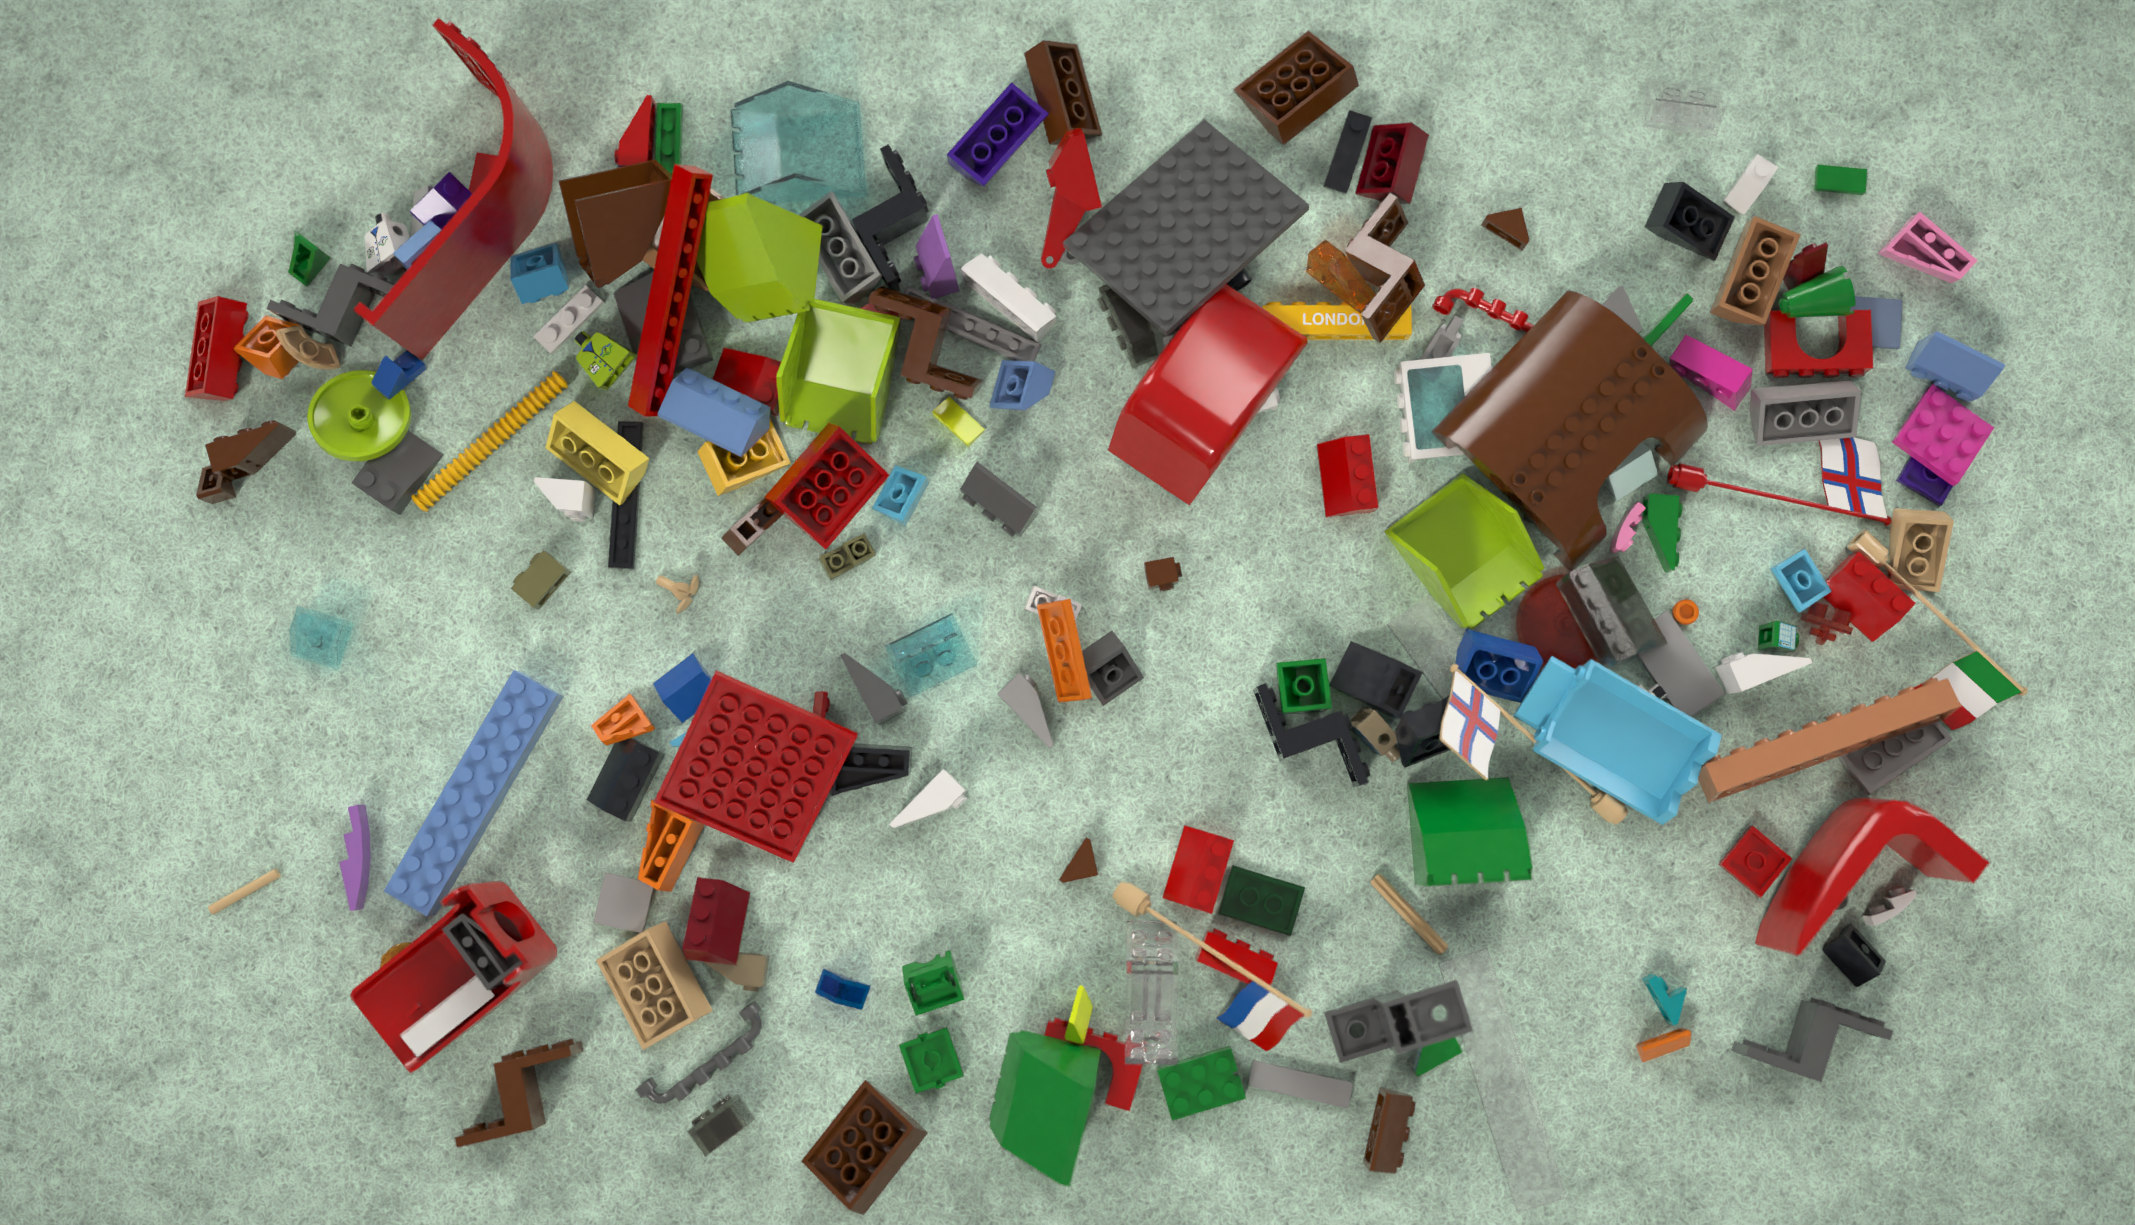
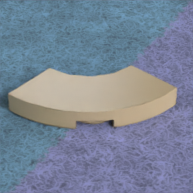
[275,325,341,370]

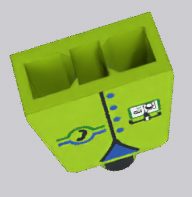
[574,331,637,390]

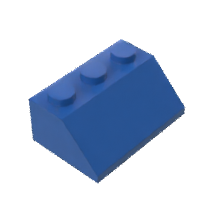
[1456,629,1543,703]

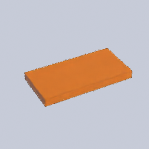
[1037,599,1092,702]

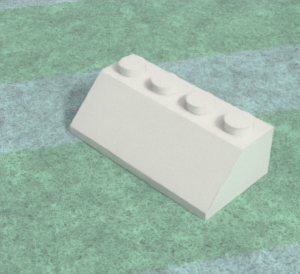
[961,253,1057,343]

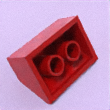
[1317,434,1378,517]
[1823,552,1916,642]
[1162,825,1234,914]
[1195,928,1278,986]

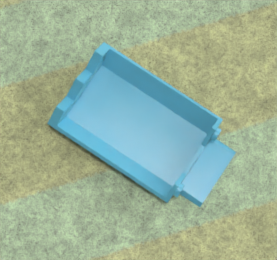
[1513,656,1722,825]

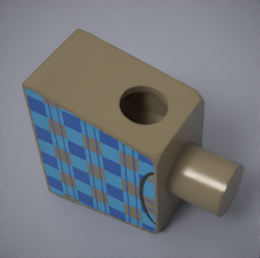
[1350,707,1400,762]

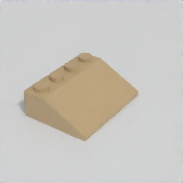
[596,921,713,1050]

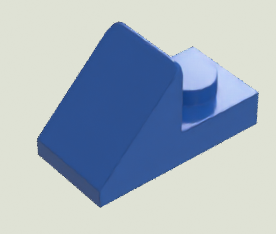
[371,350,426,400]

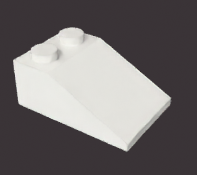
[1715,652,1812,695]
[889,769,968,828]

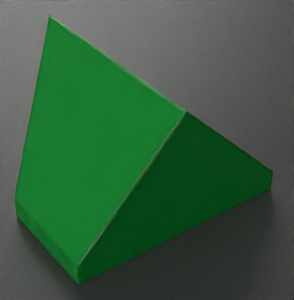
[288,231,331,287]

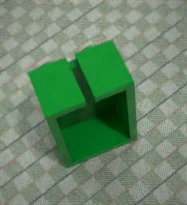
[1156,1046,1246,1121]

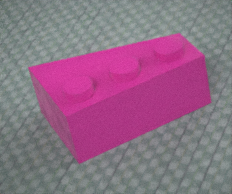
[1669,335,1753,411]

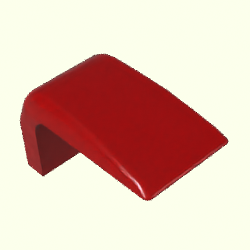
[1108,284,1308,506]
[1755,798,1990,956]

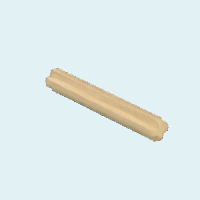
[1370,874,1448,955]

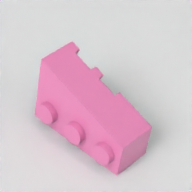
[1878,212,1978,283]

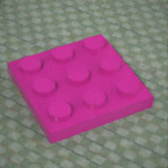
[1892,384,1994,486]

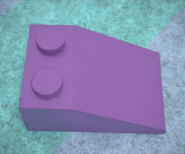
[914,214,960,299]

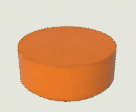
[1672,599,1699,625]

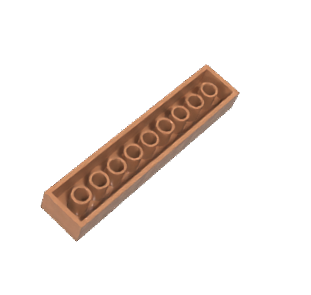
[1698,678,1961,803]

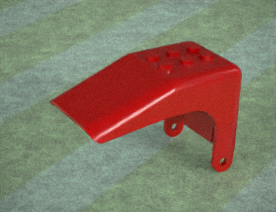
[350,881,557,1073]

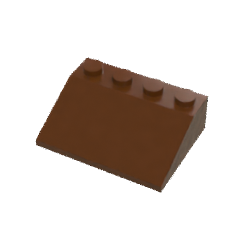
[1234,31,1359,145]
[801,1080,928,1215]

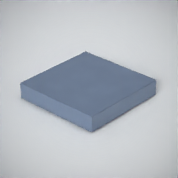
[1850,296,1902,350]

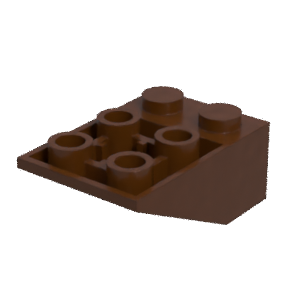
[205,420,296,481]

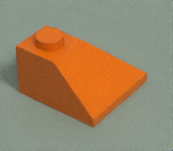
[234,315,299,379]

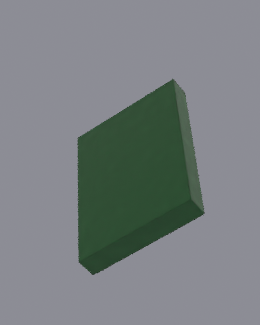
[1218,865,1305,936]

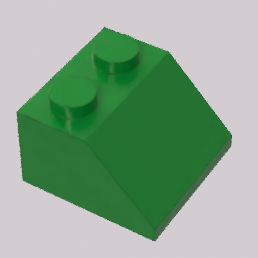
[1276,658,1332,714]

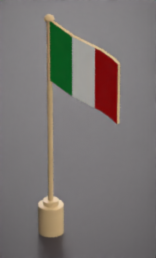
[1847,530,2028,730]

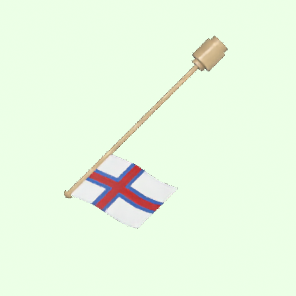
[1440,664,1628,825]

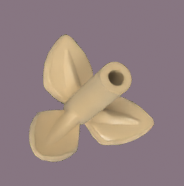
[656,575,699,614]

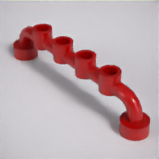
[1432,288,1533,333]

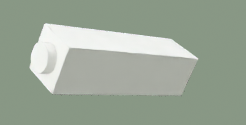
[400,975,495,1057]

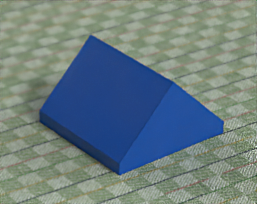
[653,653,712,723]

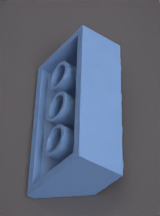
[658,367,770,457]

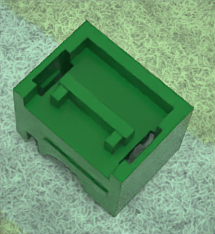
[902,950,965,1016]

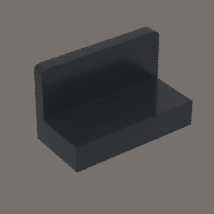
[1822,923,1886,987]

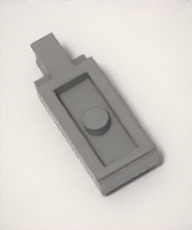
[1413,315,1464,383]

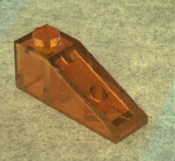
[1306,239,1376,314]

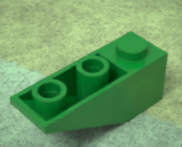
[1642,493,1683,573]

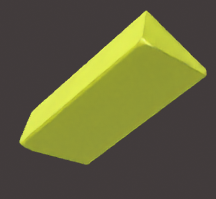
[932,397,985,448]
[1065,985,1093,1044]

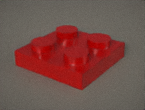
[1718,826,1793,898]

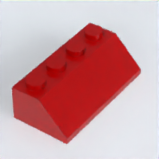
[185,296,248,401]

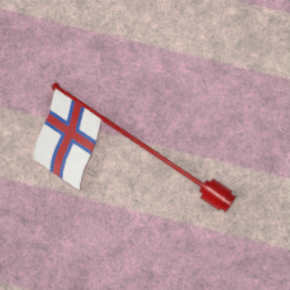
[1667,437,1892,526]

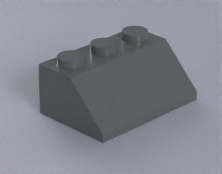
[960,462,1038,537]

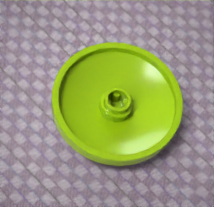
[307,370,411,462]

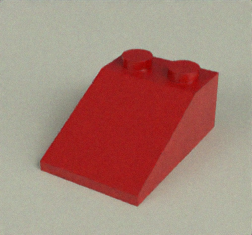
[712,348,781,416]

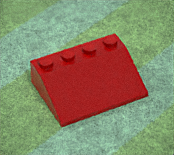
[764,423,890,549]

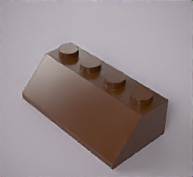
[1024,40,1103,145]

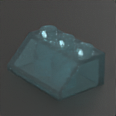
[885,613,978,697]

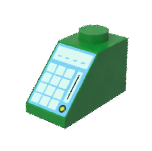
[1758,621,1799,653]
[1412,1037,1463,1077]

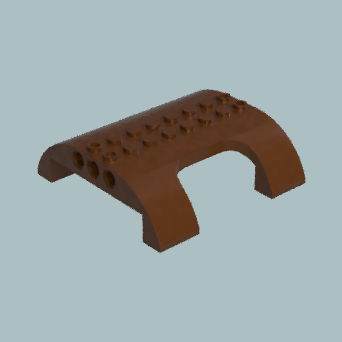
[1431,290,1708,572]

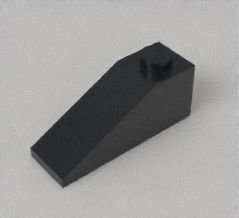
[1323,110,1372,194]

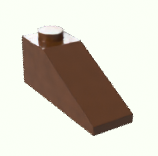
[721,498,783,556]

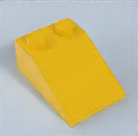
[697,419,791,496]

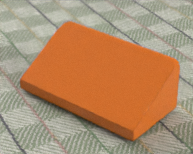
[1636,1028,1691,1062]

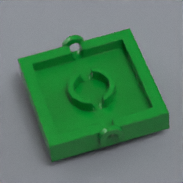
[899,1027,964,1094]

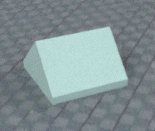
[1603,442,1658,501]

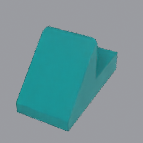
[1642,974,1687,1026]

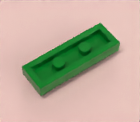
[655,103,683,175]

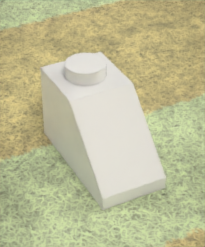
[1723,154,1778,215]

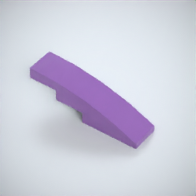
[339,805,371,911]

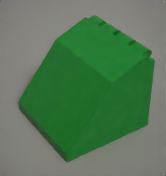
[1407,777,1533,886]
[989,1030,1101,1187]

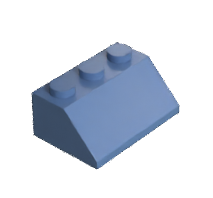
[1905,331,2005,401]

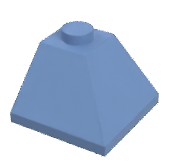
[989,360,1055,410]

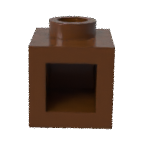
[1144,557,1182,592]

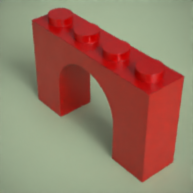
[1764,310,1873,378]
[1044,1017,1147,1111]

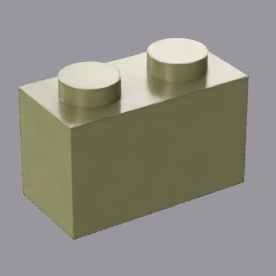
[511,550,571,610]

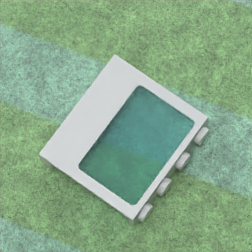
[1394,353,1492,463]

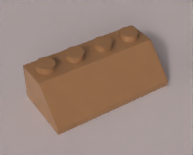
[1710,216,1801,326]

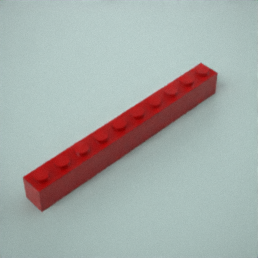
[628,164,713,417]

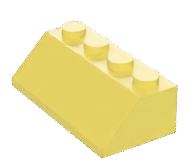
[545,401,650,505]

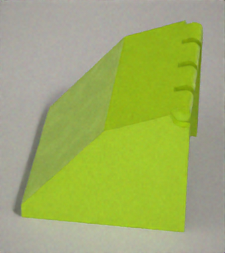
[696,193,822,323]
[776,299,901,445]
[1384,473,1545,630]

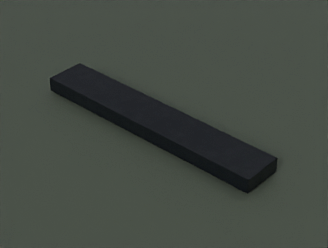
[608,421,644,569]

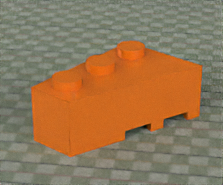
[638,799,704,892]

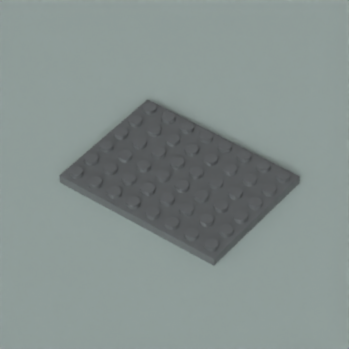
[1063,120,1309,337]

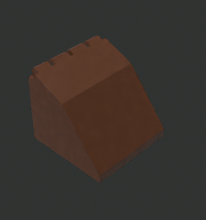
[559,160,672,288]

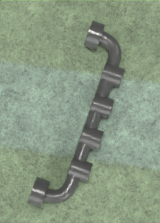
[635,1001,762,1104]

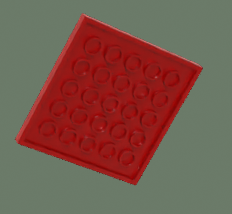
[653,670,858,863]

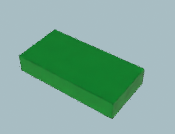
[1814,165,1867,195]

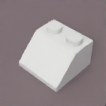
[534,477,596,522]

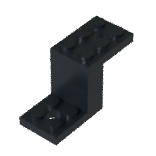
[851,144,929,291]
[1253,683,1371,787]

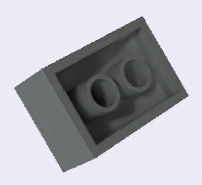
[352,430,444,515]
[840,653,908,725]

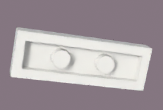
[533,285,605,355]

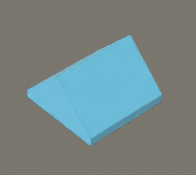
[872,465,929,526]
[1770,549,1832,613]

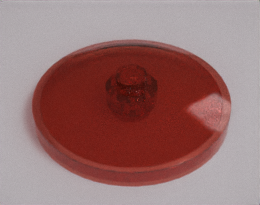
[1516,574,1618,669]

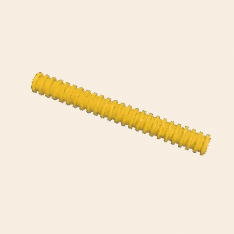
[411,370,569,512]

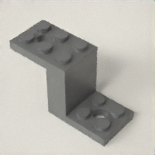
[266,264,397,347]
[1324,980,1474,1063]
[1731,998,1893,1083]

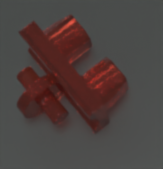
[1800,602,1853,646]

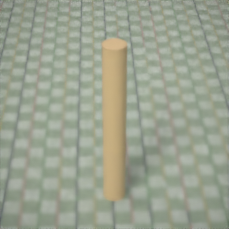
[208,868,281,915]

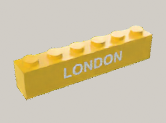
[1262,302,1412,340]

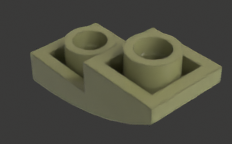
[819,533,876,581]

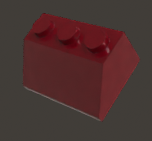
[1355,122,1429,204]
[682,877,750,965]

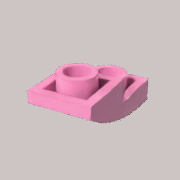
[1610,501,1646,554]

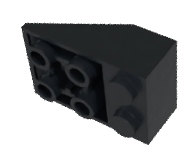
[1329,641,1423,719]

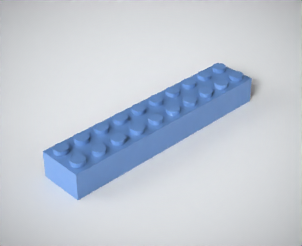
[384,670,564,916]

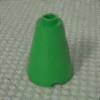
[1779,266,1856,318]

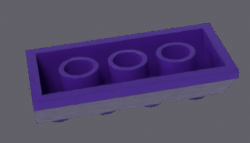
[947,82,1049,187]

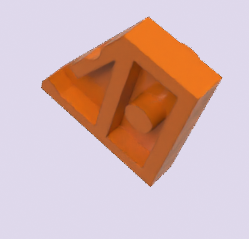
[591,694,655,746]

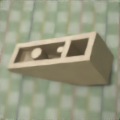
[704,952,770,991]

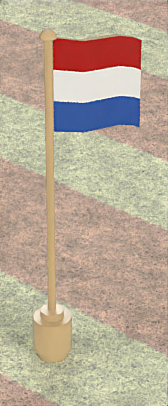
[1112,881,1312,1051]

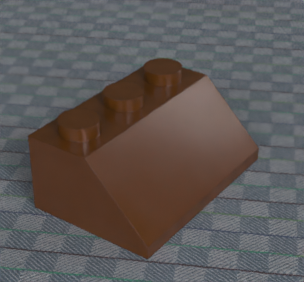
[1363,1087,1415,1174]

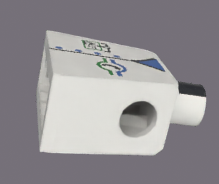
[365,213,410,277]

